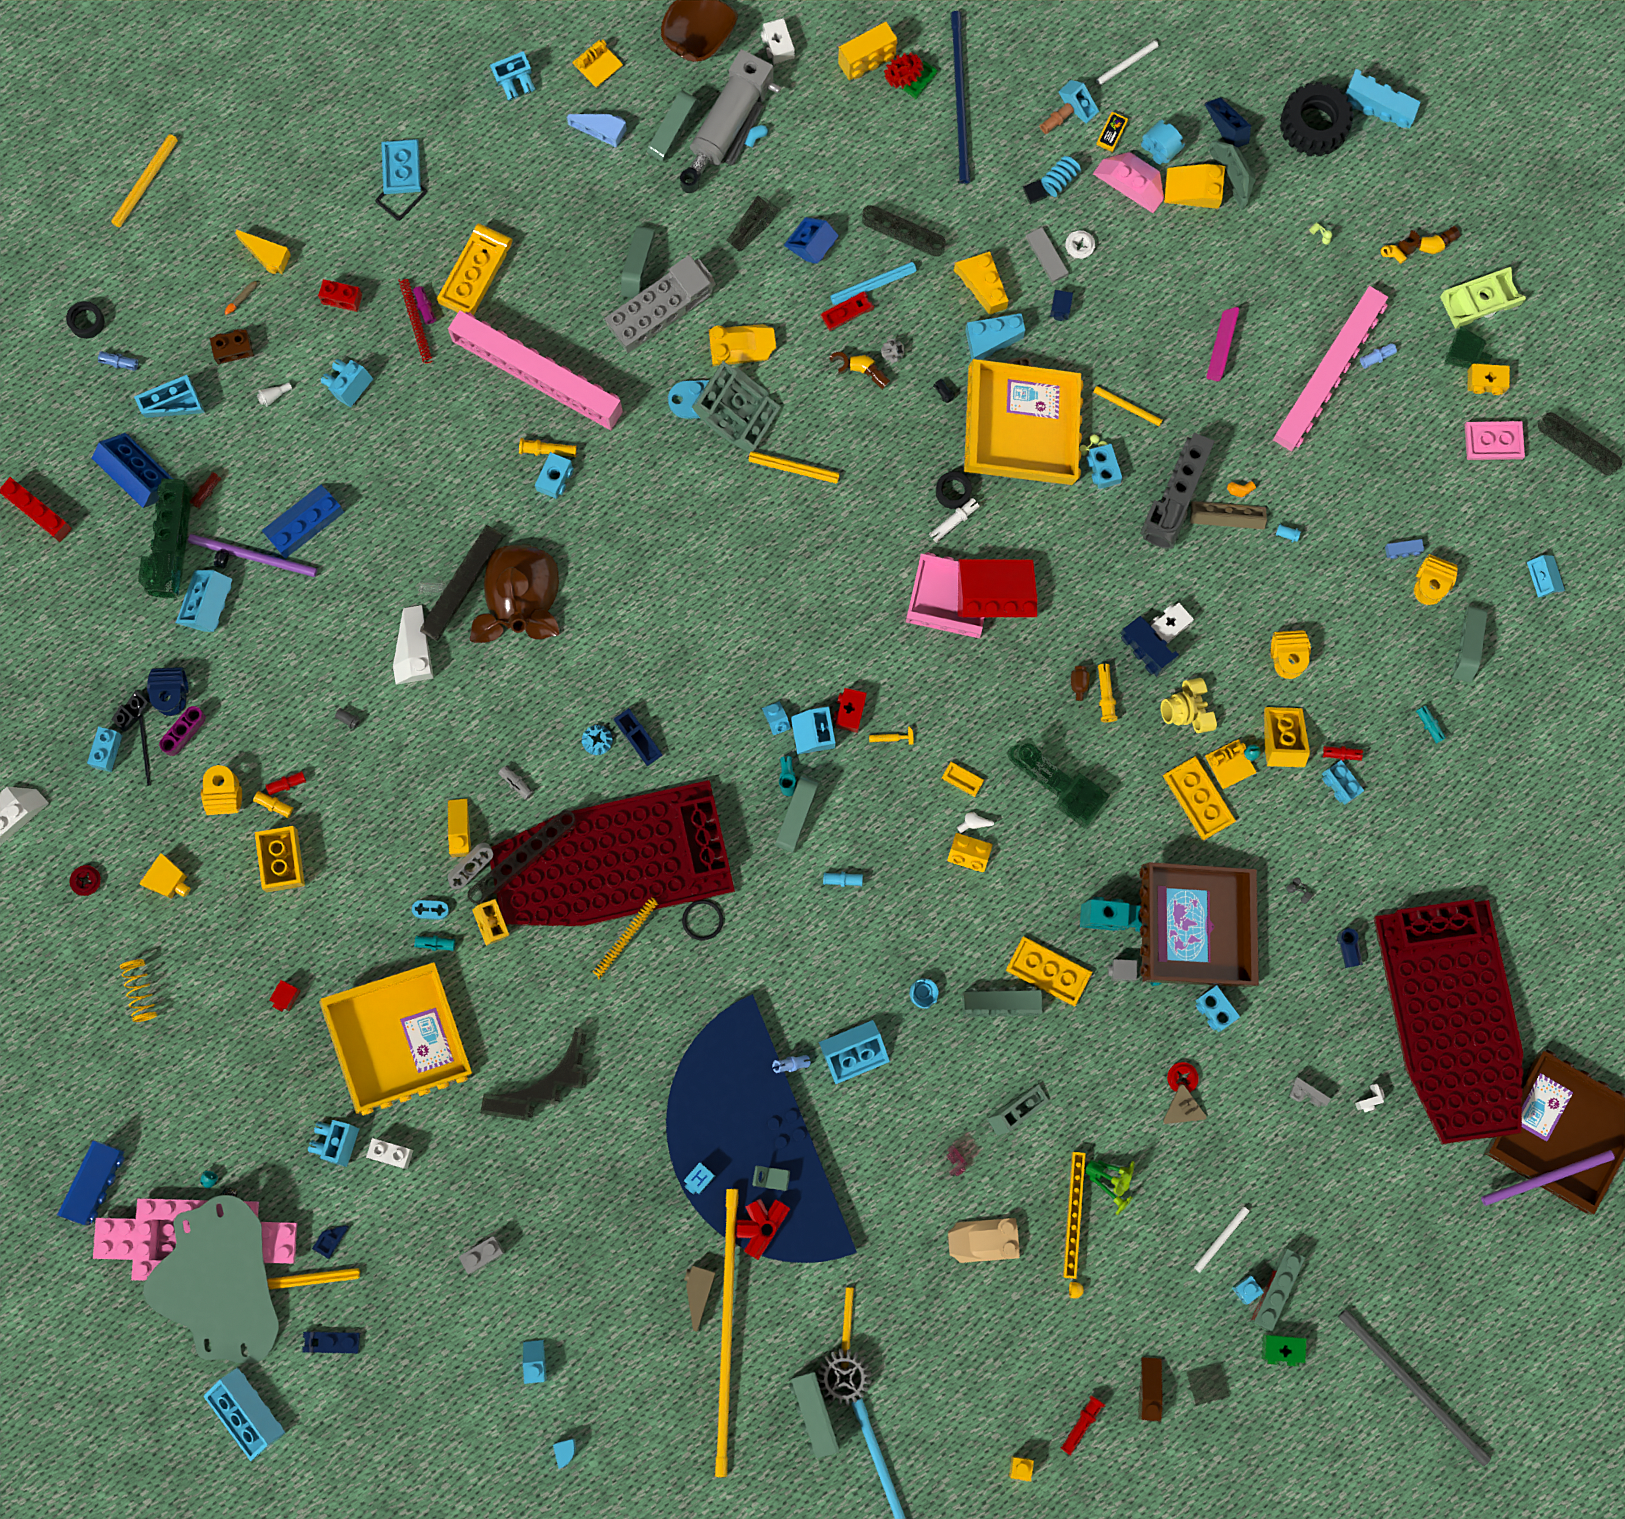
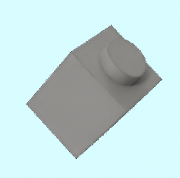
[1107,959,1137,982]

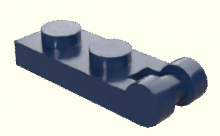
[302,1332,360,1354]

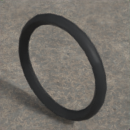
[682,900,723,941]

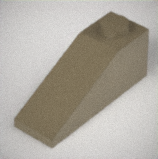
[684,1266,716,1332]

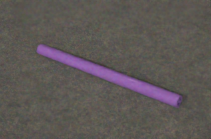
[188,534,318,577]
[1481,1150,1614,1206]

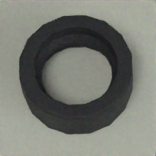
[66,301,105,339]
[936,471,972,509]

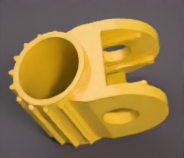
[1414,554,1458,605]
[1270,630,1311,679]
[201,765,242,815]

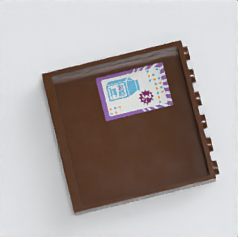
[1484,1050,1625,1215]

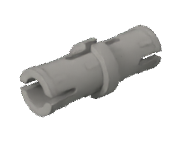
[498,765,534,800]

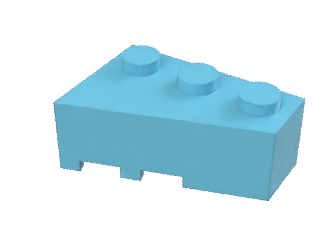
[965,313,1025,360]
[134,375,205,418]

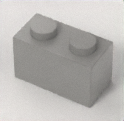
[458,1236,506,1275]

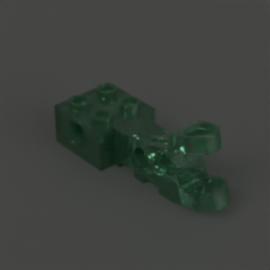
[1008,743,1110,829]

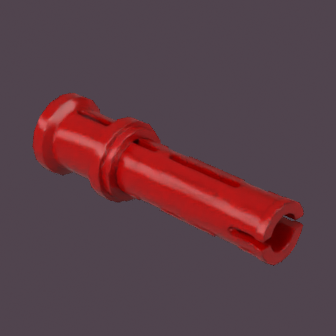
[1060,1395,1106,1455]

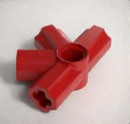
[737,1199,790,1260]

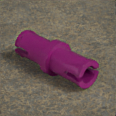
[413,286,437,325]

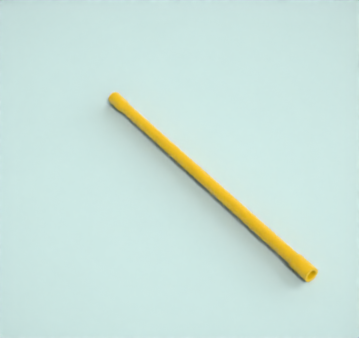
[715,1189,738,1477]

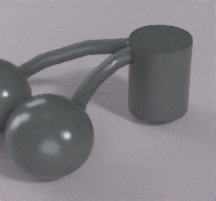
[1286,877,1312,904]

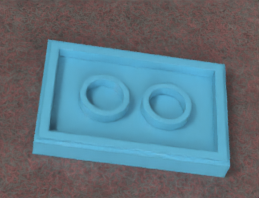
[381,139,421,194]

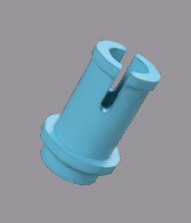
[1276,524,1301,542]

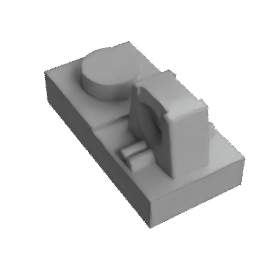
[1289,1077,1331,1107]

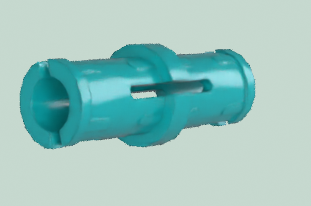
[1416,705,1447,744]
[414,935,455,951]

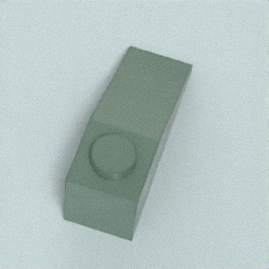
[987,1084,1049,1136]

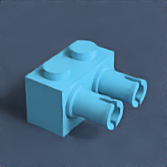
[490,51,536,101]
[321,359,373,407]
[308,1120,359,1167]

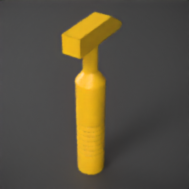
[869,726,914,745]

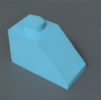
[1058,80,1099,123]
[523,1340,547,1384]

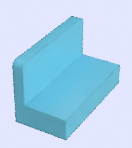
[1527,555,1565,597]

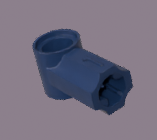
[1337,928,1363,968]

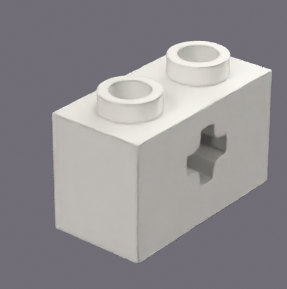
[761,18,794,64]
[1149,603,1194,643]
[366,1138,413,1169]

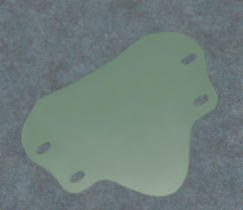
[143,1195,279,1363]

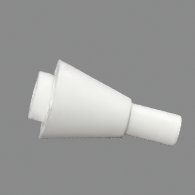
[257,382,292,407]

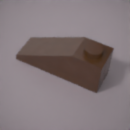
[1138,1357,1163,1422]

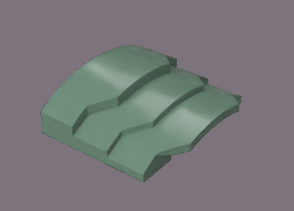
[692,361,781,452]

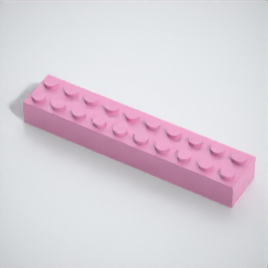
[448,310,623,430]

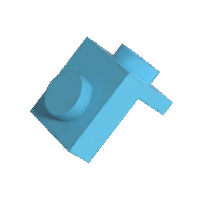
[762,701,790,735]

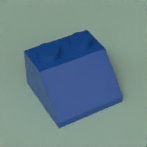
[784,217,839,264]

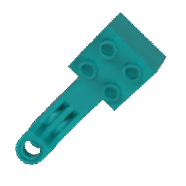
[1080,897,1142,932]

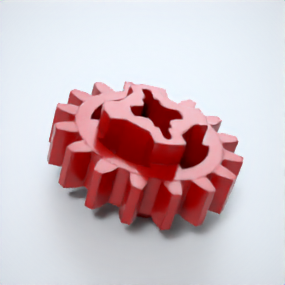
[884,53,924,89]

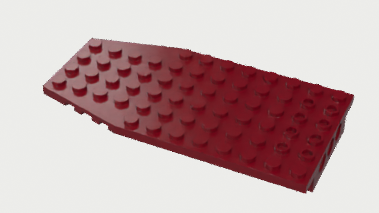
[490,780,735,927]
[1373,899,1523,1145]

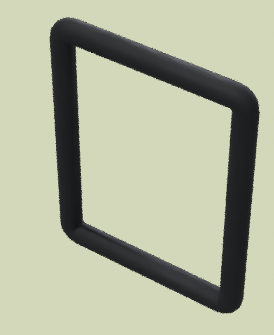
[375,185,427,221]

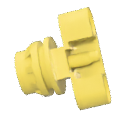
[1161,678,1217,733]

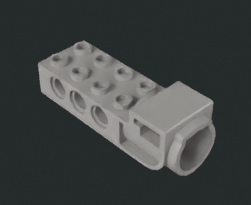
[604,255,716,353]

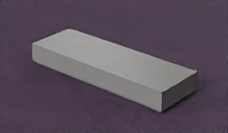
[1025,227,1068,283]

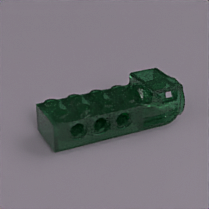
[138,478,193,598]

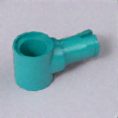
[779,756,797,796]

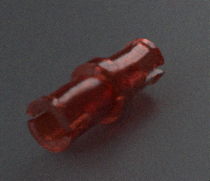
[189,472,222,509]

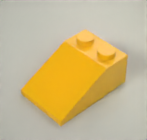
[1164,164,1225,209]
[1264,707,1310,767]

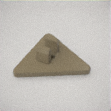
[1163,1084,1206,1124]

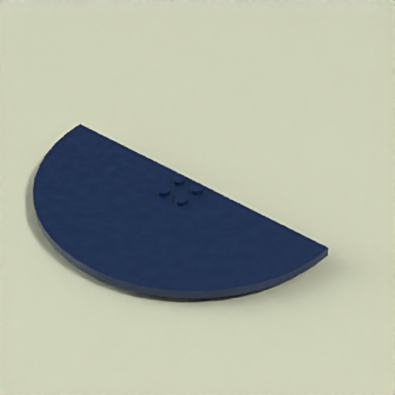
[666,994,857,1263]

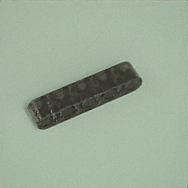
[862,205,946,257]
[1538,412,1622,476]

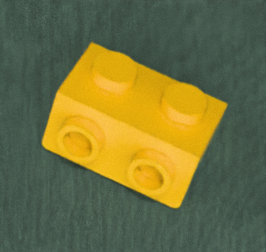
[947,833,993,872]

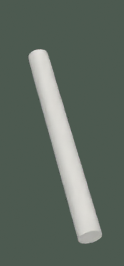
[1096,41,1158,85]
[1194,1206,1250,1273]

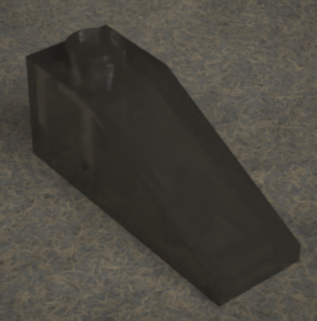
[726,195,780,252]

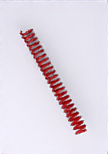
[398,279,433,363]

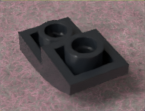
[111,690,151,732]

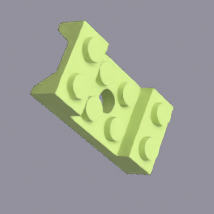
[1440,267,1526,329]

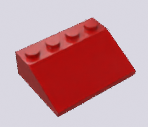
[958,559,1037,617]

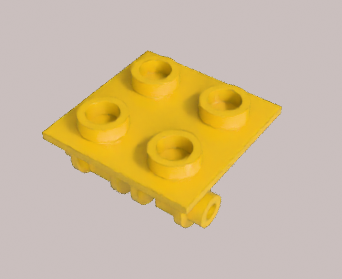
[572,39,623,88]
[1205,739,1257,789]

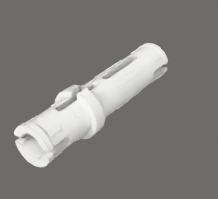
[929,498,980,543]

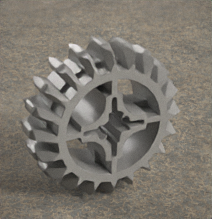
[817,1349,871,1405]

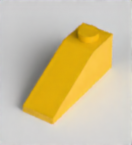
[235,230,291,274]
[448,799,471,858]

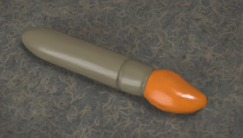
[225,281,257,315]

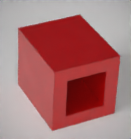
[269,980,301,1012]

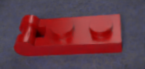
[821,291,875,332]

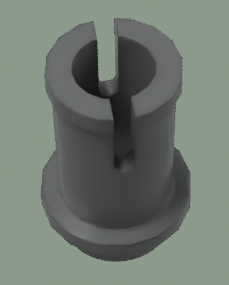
[335,708,361,729]

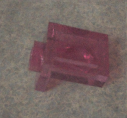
[946,1145,967,1177]

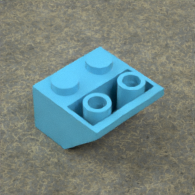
[791,707,835,755]

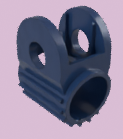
[147,667,189,716]

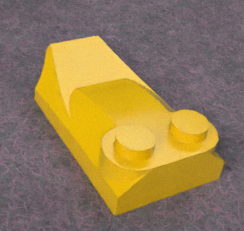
[708,324,776,366]

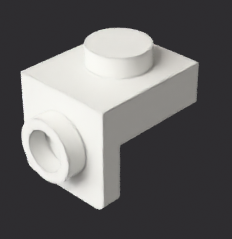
[1355,1084,1385,1113]

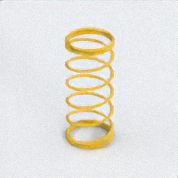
[119,959,157,1022]

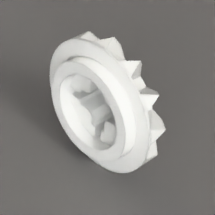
[1065,231,1095,260]

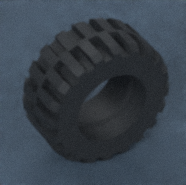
[1280,82,1354,157]

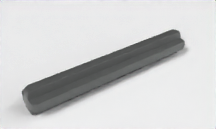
[725,101,763,166]

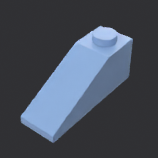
[567,114,627,148]

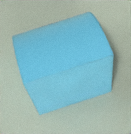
[553,1438,576,1469]

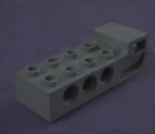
[1140,432,1215,549]

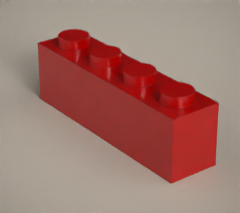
[0,477,72,543]

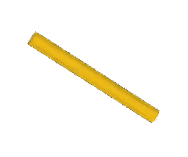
[1093,386,1163,426]
[840,1287,854,1368]

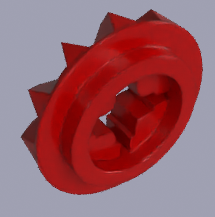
[1167,1062,1199,1093]

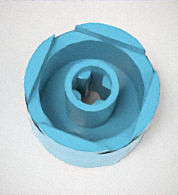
[1141,120,1185,165]

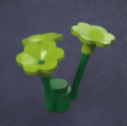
[1085,1160,1135,1215]

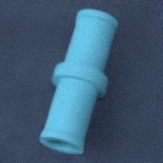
[823,872,863,887]

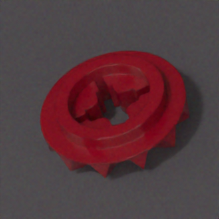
[69,865,101,896]

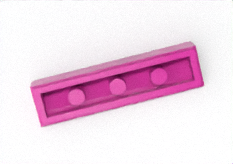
[1206,307,1239,382]

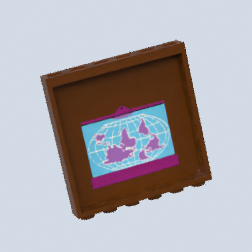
[1139,862,1259,987]

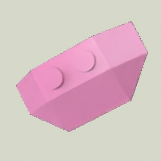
[1093,152,1164,214]

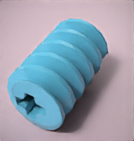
[1041,156,1081,197]

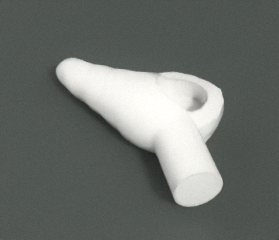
[957,812,994,833]

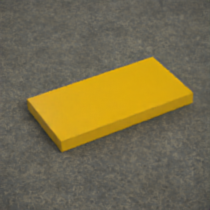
[1163,756,1236,841]
[1005,936,1092,1007]

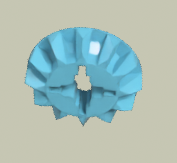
[582,725,613,755]

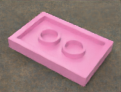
[1464,421,1525,460]

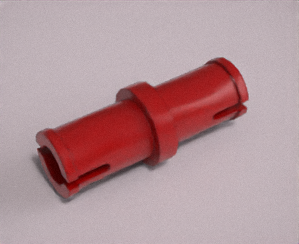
[1322,745,1363,761]
[265,771,306,796]

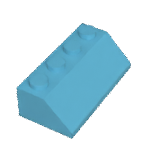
[203,1368,285,1461]

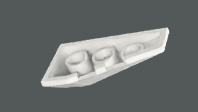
[393,605,434,685]

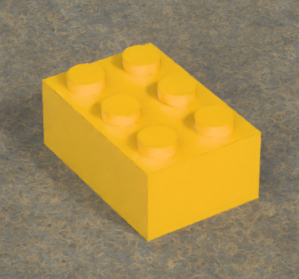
[838,22,897,81]
[255,826,305,892]

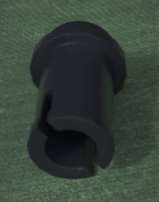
[933,379,955,403]

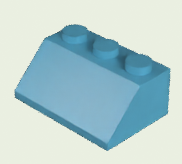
[176,570,232,632]
[819,1020,890,1084]

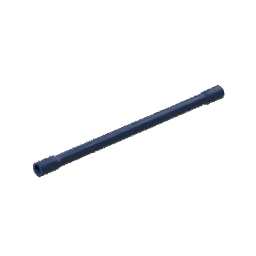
[951,11,970,184]

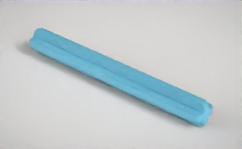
[830,262,916,305]

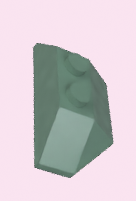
[1208,140,1256,211]

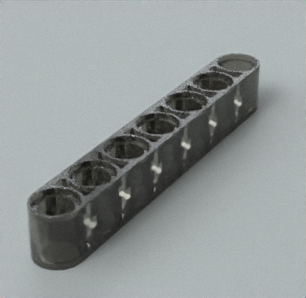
[420,525,504,641]
[467,810,577,906]

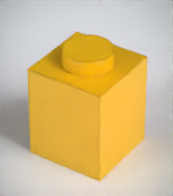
[1009,1456,1034,1482]

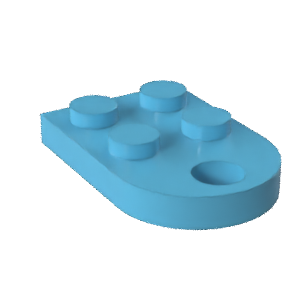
[668,380,709,419]

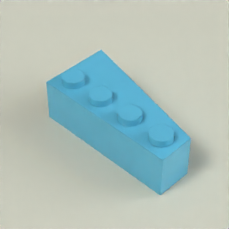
[1345,69,1420,128]

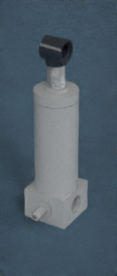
[680,49,781,193]

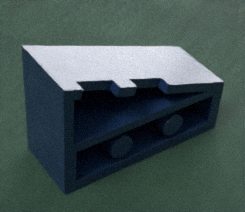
[1120,616,1179,677]

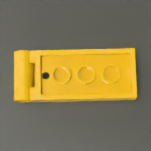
[437,223,512,315]

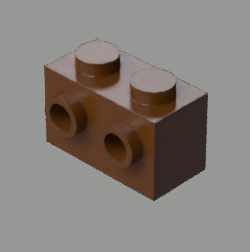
[209,329,254,365]

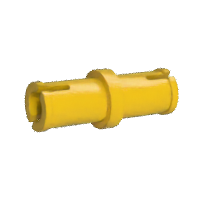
[253,791,294,818]

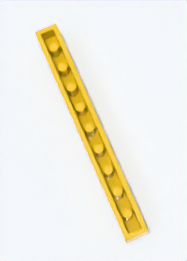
[1063,1152,1085,1279]

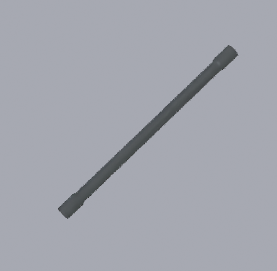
[1338,1309,1492,1467]

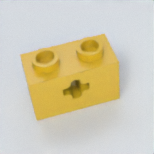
[1468,364,1510,395]
[472,899,509,946]

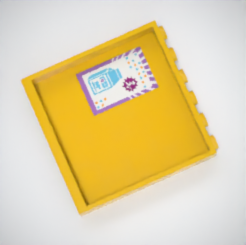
[964,359,1083,485]
[319,962,472,1116]

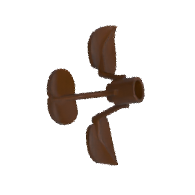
[470,567,559,643]

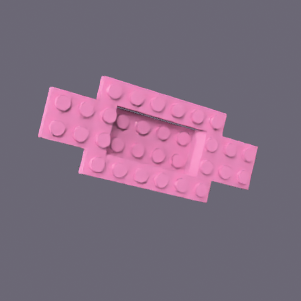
[93,1199,297,1281]

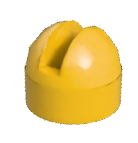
[1069,1282,1084,1298]

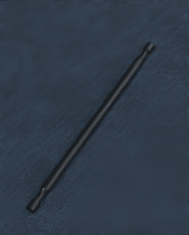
[139,715,151,786]

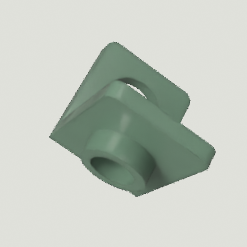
[753,1166,790,1191]

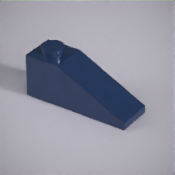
[1205,97,1251,148]

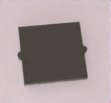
[1187,1364,1230,1406]

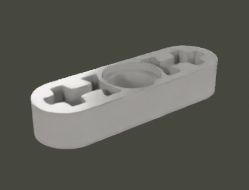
[447,843,493,889]

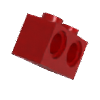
[318,279,362,312]

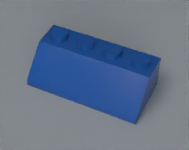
[92,433,177,508]
[261,484,344,559]
[57,1140,125,1226]

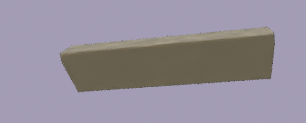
[1190,501,1267,529]

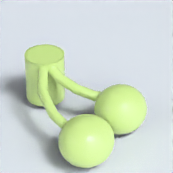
[1309,223,1332,245]
[1079,434,1108,456]

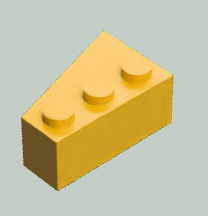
[954,252,1009,315]

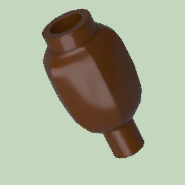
[1071,666,1090,701]

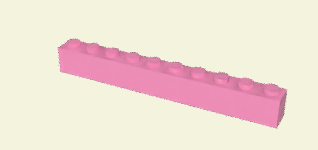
[1273,286,1388,451]

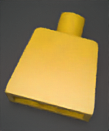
[139,853,191,899]

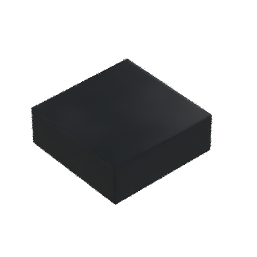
[1023,180,1047,204]

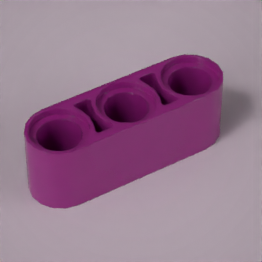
[159,706,206,756]

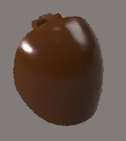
[661,0,738,62]
[484,543,559,622]

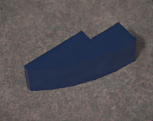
[612,708,663,766]

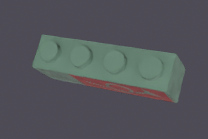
[1250,1249,1305,1331]

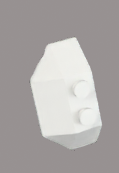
[0,787,49,846]

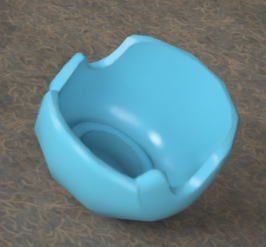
[909,978,939,1009]

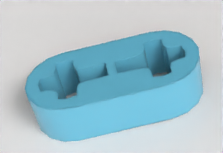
[412,900,450,920]

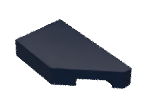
[312,1225,349,1259]

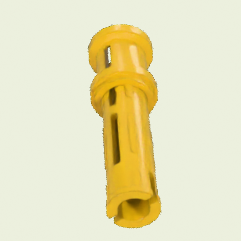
[519,438,577,457]
[1098,664,1118,723]

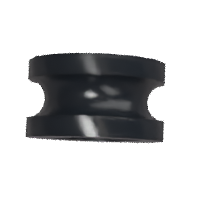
[214,550,229,568]

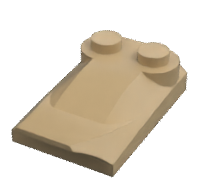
[948,1218,1019,1263]

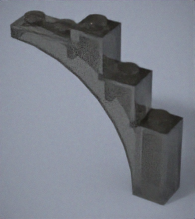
[480,1028,588,1122]

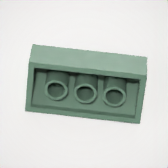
[789,1371,840,1458]

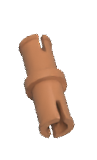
[1040,103,1074,134]

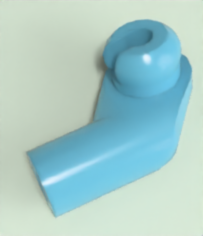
[745,125,768,148]

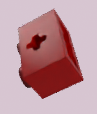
[833,688,867,733]

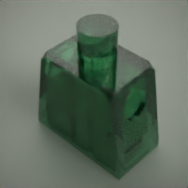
[1444,326,1493,369]

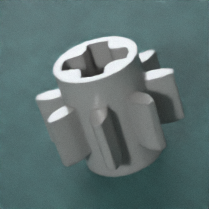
[881,338,904,363]

